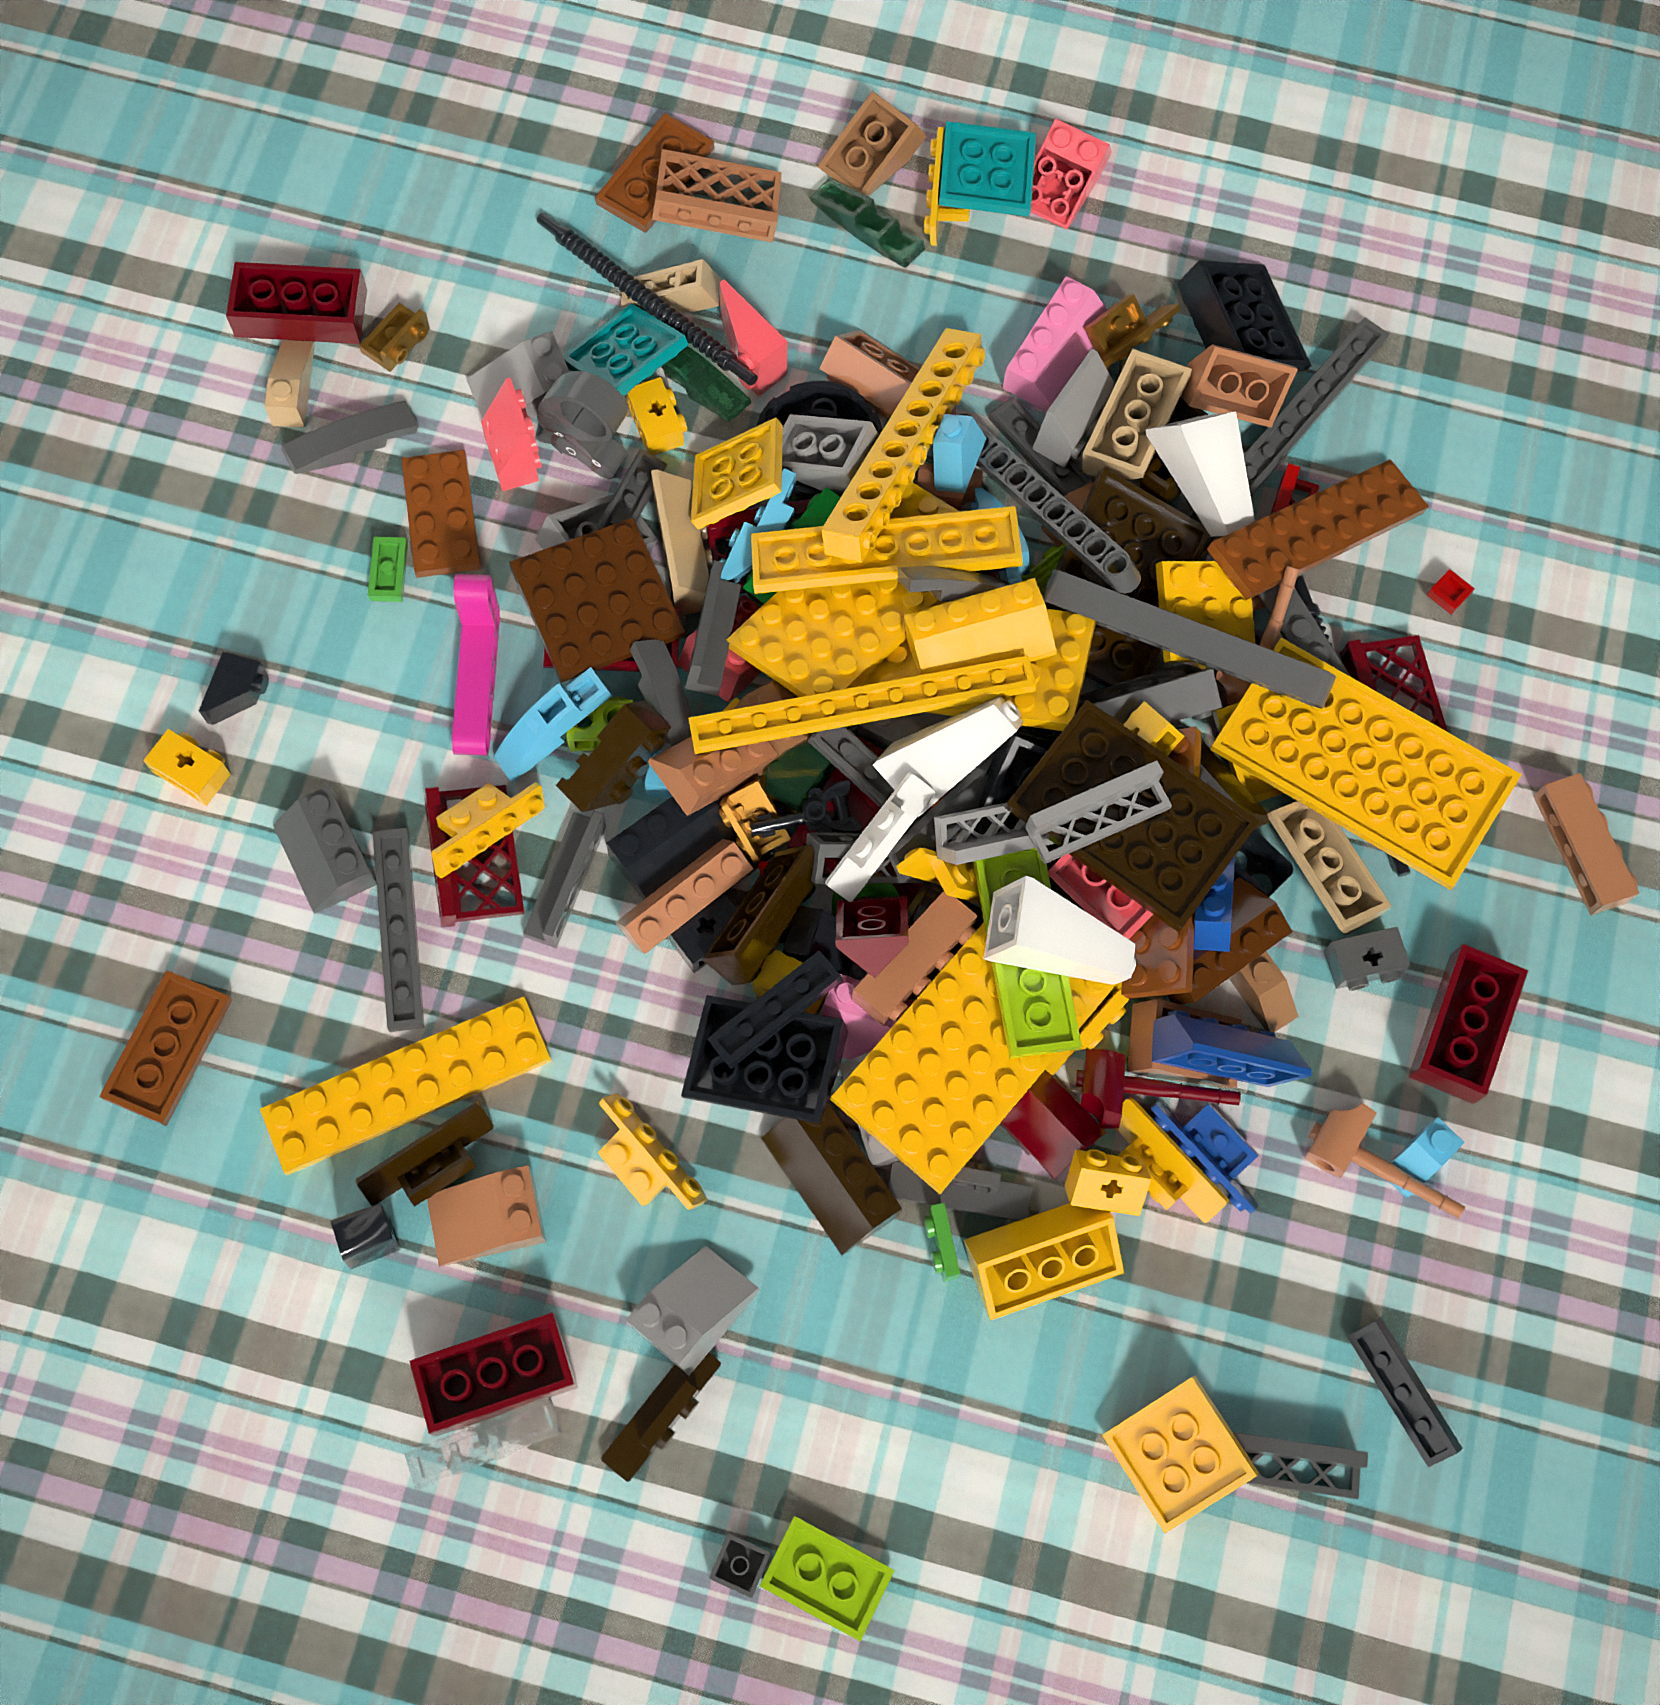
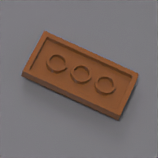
[595,113,715,233]
[401,450,481,578]
[99,970,232,1127]

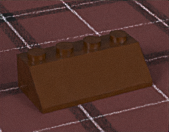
[1167,877,1293,1005]

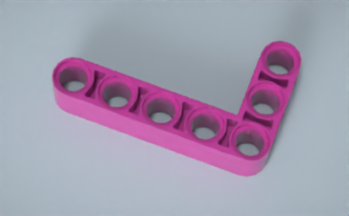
[452,574,500,756]

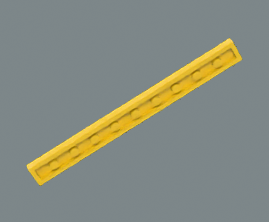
[688,655,1036,754]

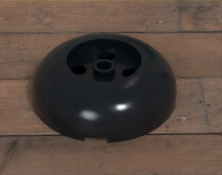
[756,381,882,499]

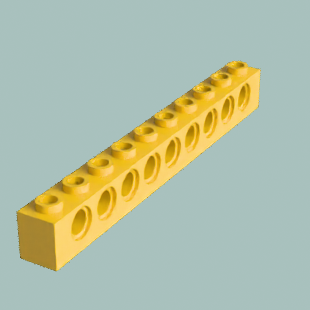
[821,328,985,563]

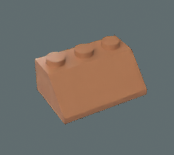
[819,329,920,418]
[1181,344,1298,428]
[648,736,778,816]

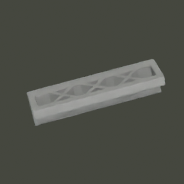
[1025,761,1172,864]
[934,803,1054,865]

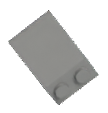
[467,331,569,419]
[782,414,879,496]
[535,494,658,549]
[626,1246,760,1376]

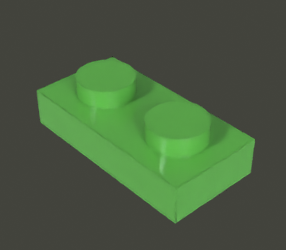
[368,537,408,602]
[924,1203,960,1282]

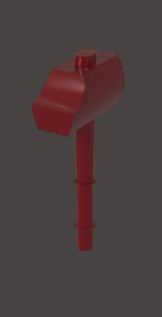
[1075,1049,1241,1129]

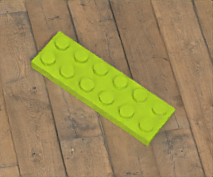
[973,848,1082,1059]

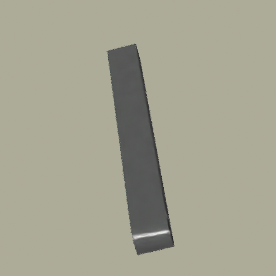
[960,413,1141,593]
[1042,570,1336,709]

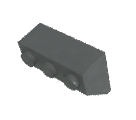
[273,785,377,914]

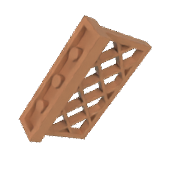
[652,149,782,243]

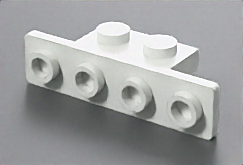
[825,772,935,902]

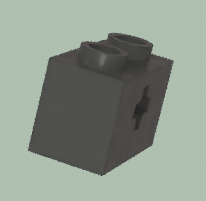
[1324,927,1410,991]

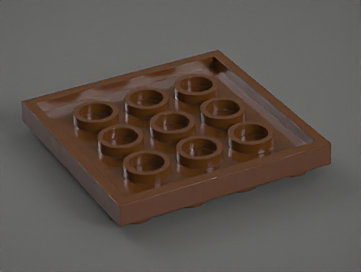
[509,518,685,683]

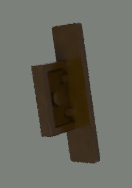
[355,1102,494,1207]
[601,1353,721,1482]

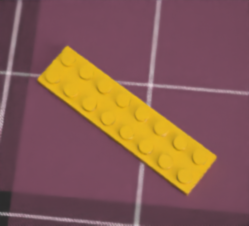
[751,506,1023,594]
[260,996,552,1175]

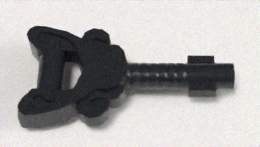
[749,780,862,838]

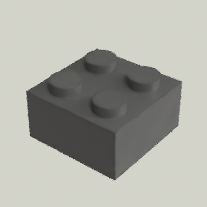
[709,1533,771,1598]

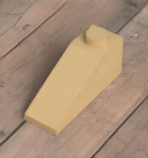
[621,259,722,312]
[264,340,315,427]

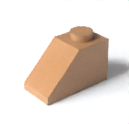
[1229,951,1299,1033]

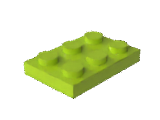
[760,1516,895,1642]

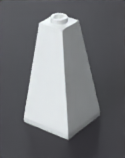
[1145,411,1255,536]
[873,696,1023,817]
[984,876,1136,985]

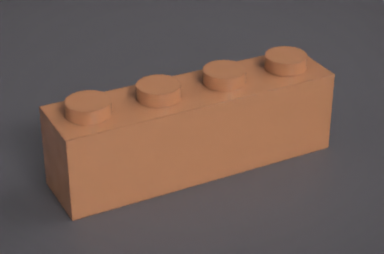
[1533,773,1639,916]
[616,839,753,954]
[851,891,977,1027]

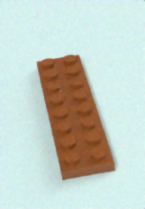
[1207,459,1429,600]
[1121,726,1201,999]

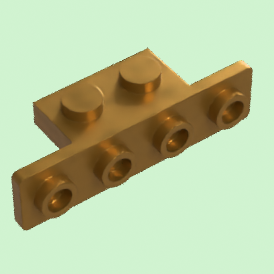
[1085,294,1181,372]

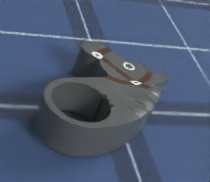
[537,371,629,479]

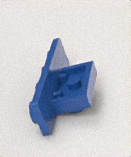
[1151,1101,1259,1214]

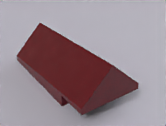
[835,896,909,978]
[1000,1070,1106,1180]

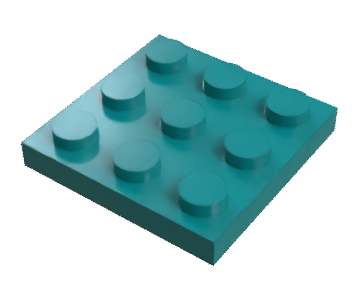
[938,121,1036,217]
[563,303,689,396]

